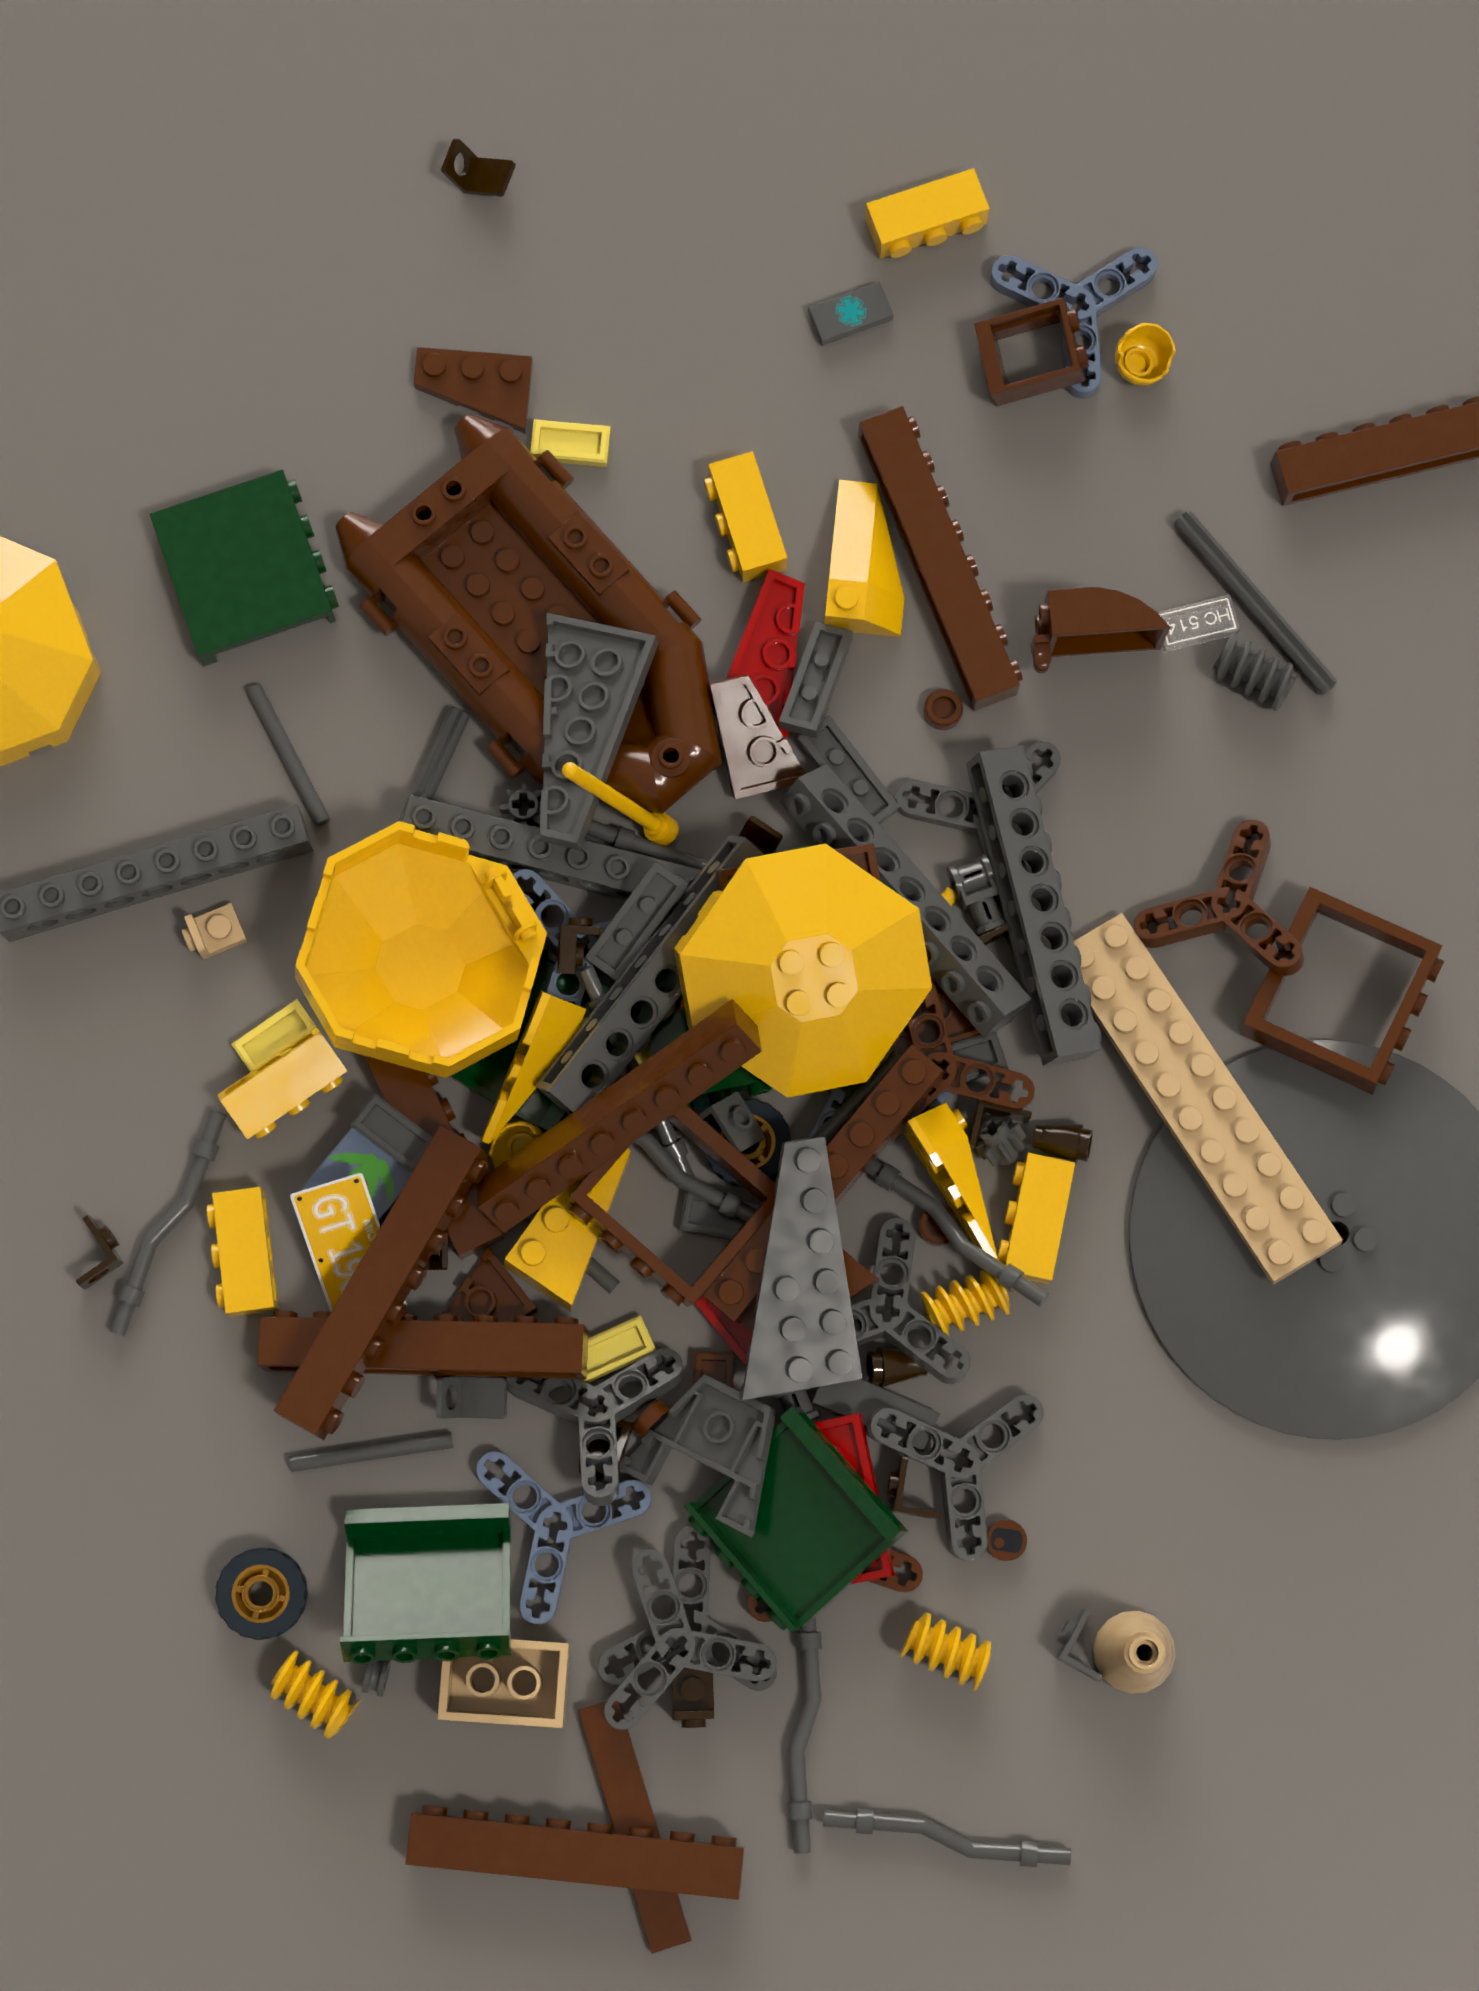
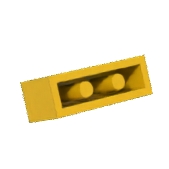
[865,168,990,259]
[703,451,788,583]
[217,1027,347,1140]
[997,1153,1075,1284]
[207,1187,279,1317]

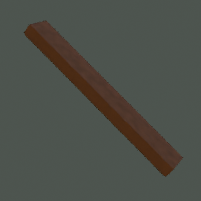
[578,1700,692,1954]

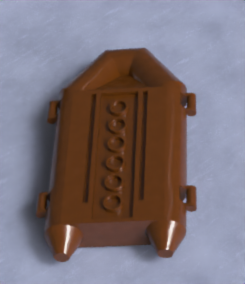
[336,414,722,814]

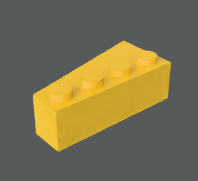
[504,1148,631,1312]

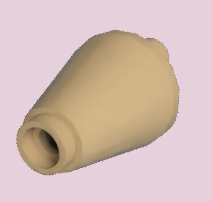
[1092,1611,1175,1694]

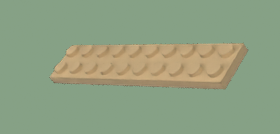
[1074,913,1343,1285]

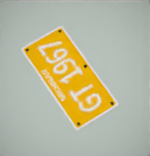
[290,1173,407,1312]

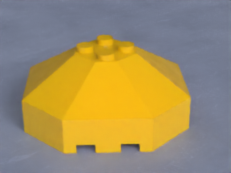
[0,536,101,767]
[295,821,547,1078]
[674,843,932,1098]

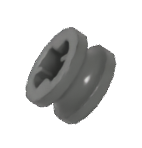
[362,1660,391,1697]

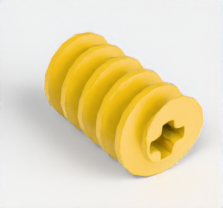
[920,1270,1010,1336]
[899,1612,991,1692]
[270,1650,361,1739]

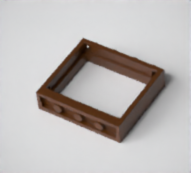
[1241,887,1444,1095]
[565,1105,775,1307]

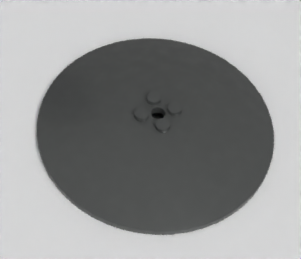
[1129,1040,1479,1440]

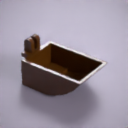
[1030,587,1171,673]

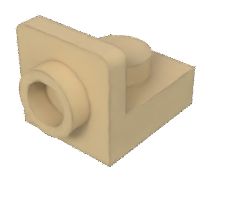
[182,903,248,959]

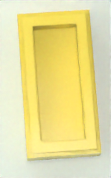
[530,419,611,467]
[231,999,316,1072]
[580,1315,656,1384]

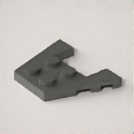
[620,1374,776,1538]

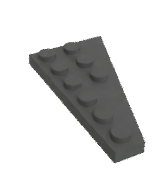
[540,613,659,850]
[740,1135,863,1400]

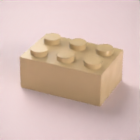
[437,1639,571,1728]

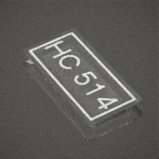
[1157,594,1240,652]

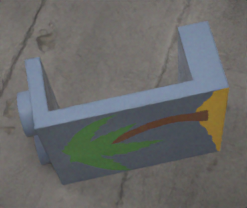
[299,1128,412,1221]

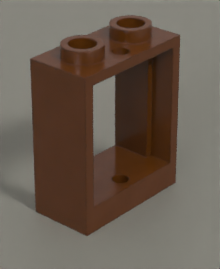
[974,298,1090,407]

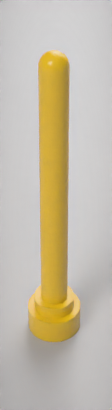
[562,762,679,846]

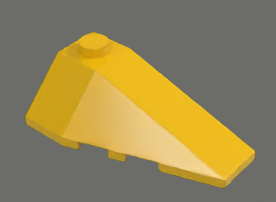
[824,480,905,637]
[481,990,587,1144]
[903,1103,998,1260]

